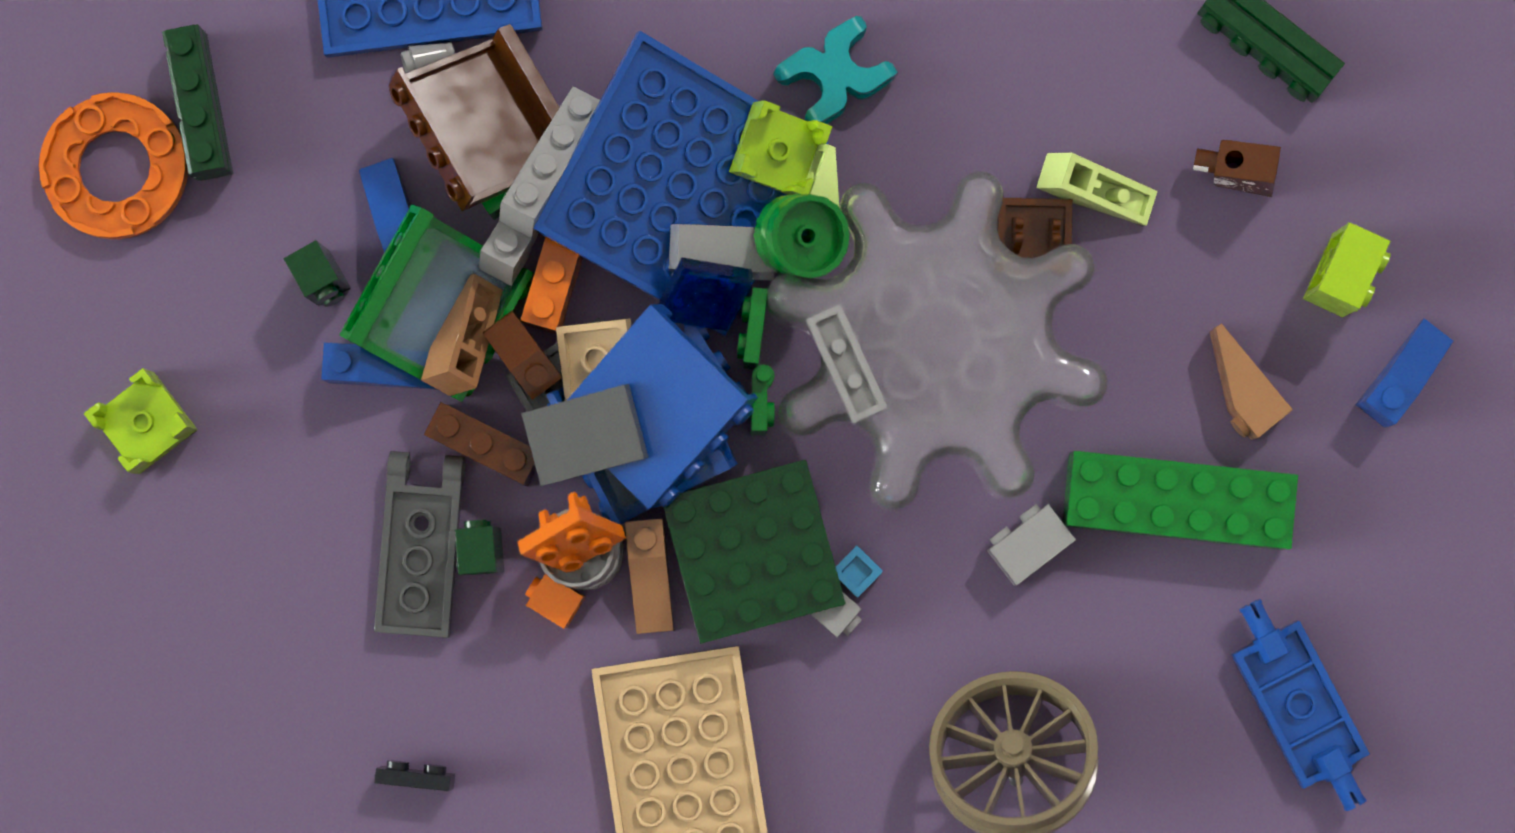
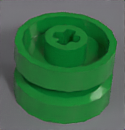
[754,194,850,278]

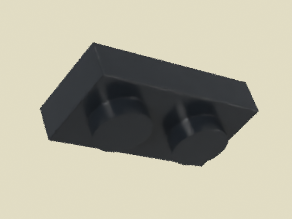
[374,760,455,791]

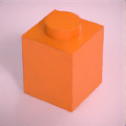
[525,573,586,629]

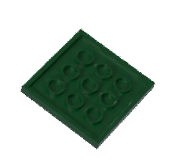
[664,459,846,644]

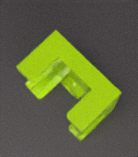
[729,100,833,195]
[83,368,198,474]

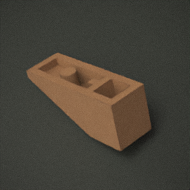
[421,274,503,396]
[1209,323,1293,440]
[625,519,674,634]

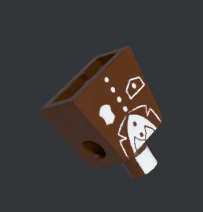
[1193,140,1281,197]

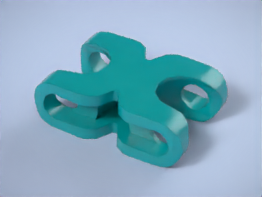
[773,16,898,124]

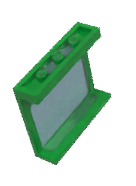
[339,205,533,402]

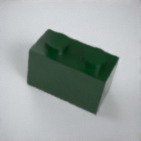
[283,240,351,307]
[455,520,504,575]

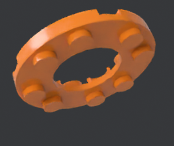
[39,92,188,239]

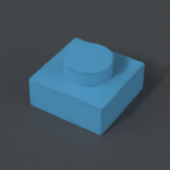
[836,546,883,598]

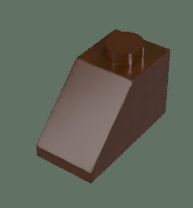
[482,311,562,400]

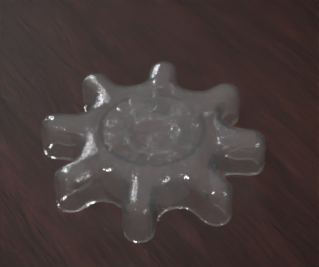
[766,171,1108,512]

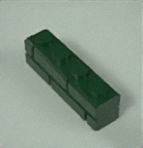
[1197,0,1345,103]
[162,24,233,181]

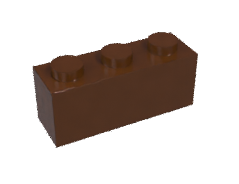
[424,402,536,487]

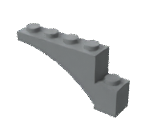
[479,86,600,286]

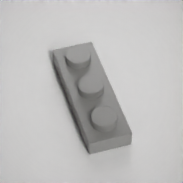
[806,304,888,425]

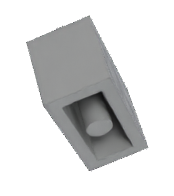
[986,504,1076,586]

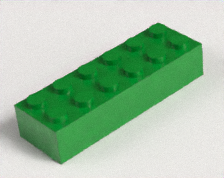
[1062,451,1298,550]

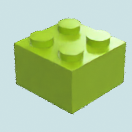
[1303,222,1391,318]

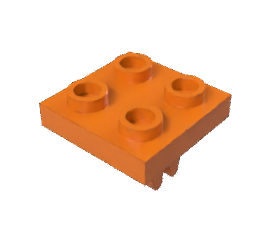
[517,492,626,573]

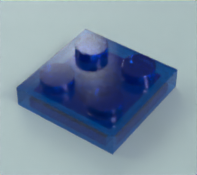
[658,257,754,331]

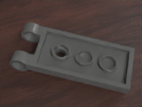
[374,451,466,638]

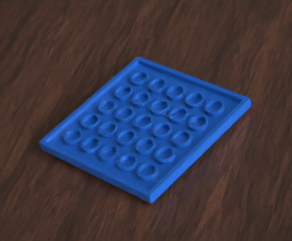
[534,31,829,336]

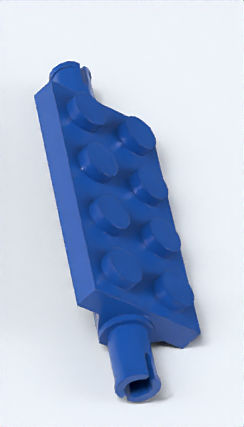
[1231,599,1370,811]

